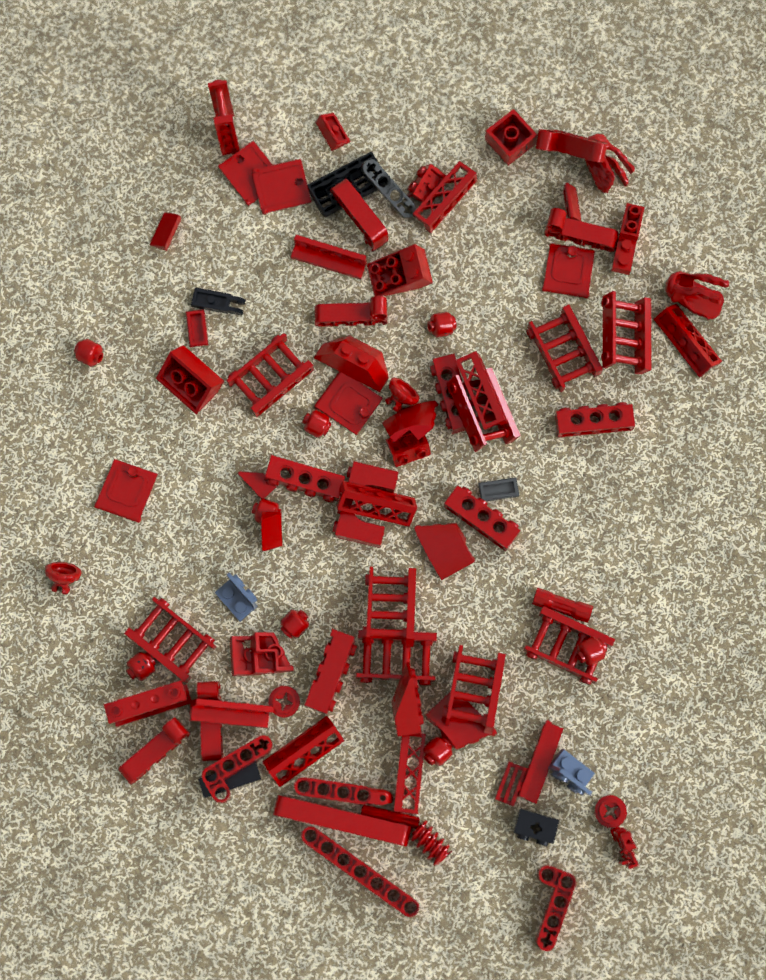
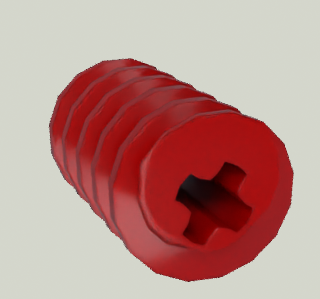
[411,820,453,866]

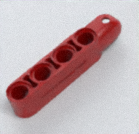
[294,777,393,806]

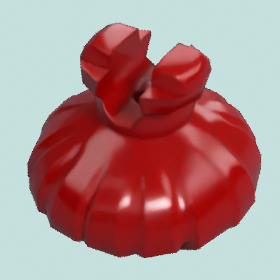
[385,377,420,412]
[45,562,82,595]

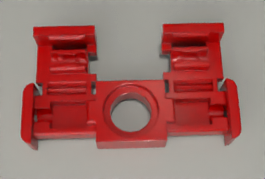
[610,826,639,870]

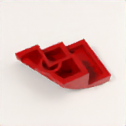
[382,400,439,442]
[414,523,475,580]
[230,632,294,676]
[425,691,497,750]

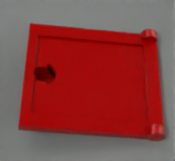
[218,140,272,206]
[252,159,312,215]
[542,243,595,299]
[313,371,383,435]
[94,459,158,523]

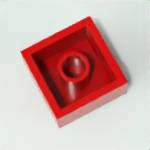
[485,109,537,166]

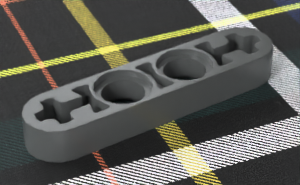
[361,159,416,218]

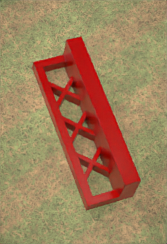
[413,161,477,233]
[291,235,367,280]
[654,304,722,378]
[456,351,508,430]
[337,481,417,527]
[189,698,274,728]
[262,716,345,787]
[517,720,564,804]
[394,733,426,814]

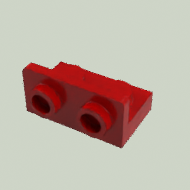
[407,163,446,205]
[386,431,431,467]

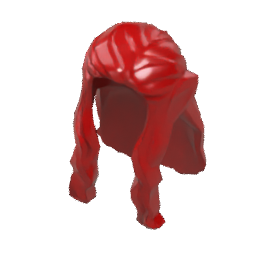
[585,133,635,194]
[665,271,729,320]

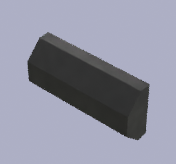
[307,151,387,218]

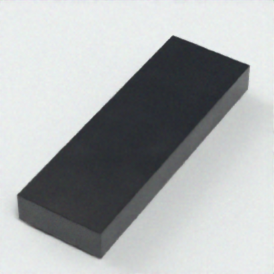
[198,762,262,798]

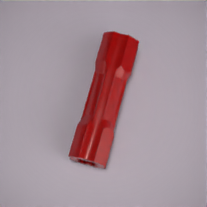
[532,587,593,623]

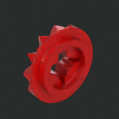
[268,686,300,718]
[594,795,627,828]

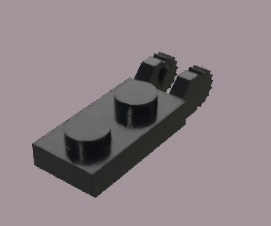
[191,288,246,316]

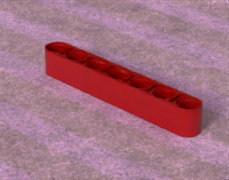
[273,795,412,847]
[301,827,419,917]

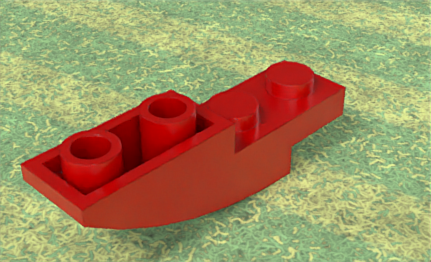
[611,203,645,275]

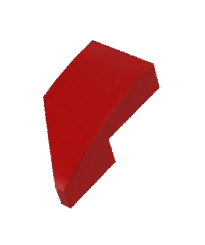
[237,471,277,499]

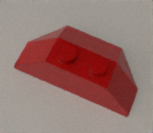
[314,335,389,392]

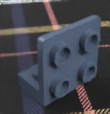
[215,572,258,622]
[548,749,595,796]

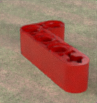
[535,129,608,162]
[330,179,388,252]
[545,208,619,252]
[314,296,388,327]
[197,681,223,762]
[118,717,191,785]
[202,735,273,804]
[536,865,576,951]

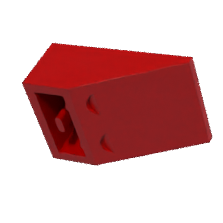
[367,244,433,296]
[391,662,424,736]

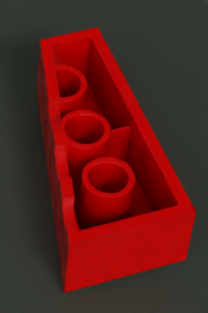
[305,629,357,715]

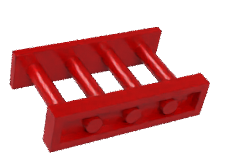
[208,80,240,156]
[601,291,652,374]
[526,304,603,393]
[226,333,314,417]
[447,368,520,452]
[362,567,416,647]
[124,597,216,684]
[523,606,616,685]
[356,630,437,685]
[442,645,506,734]
[104,680,192,727]

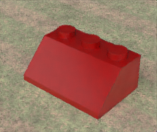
[156,345,224,415]

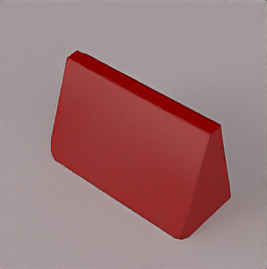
[315,113,351,151]
[563,183,582,221]
[150,212,181,251]
[261,512,282,551]

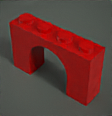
[333,461,399,548]

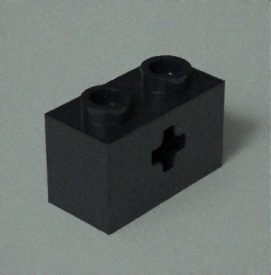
[513,809,560,847]

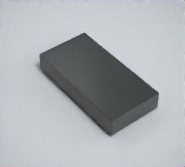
[478,477,519,502]

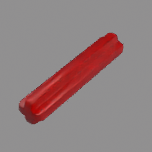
[361,805,420,828]

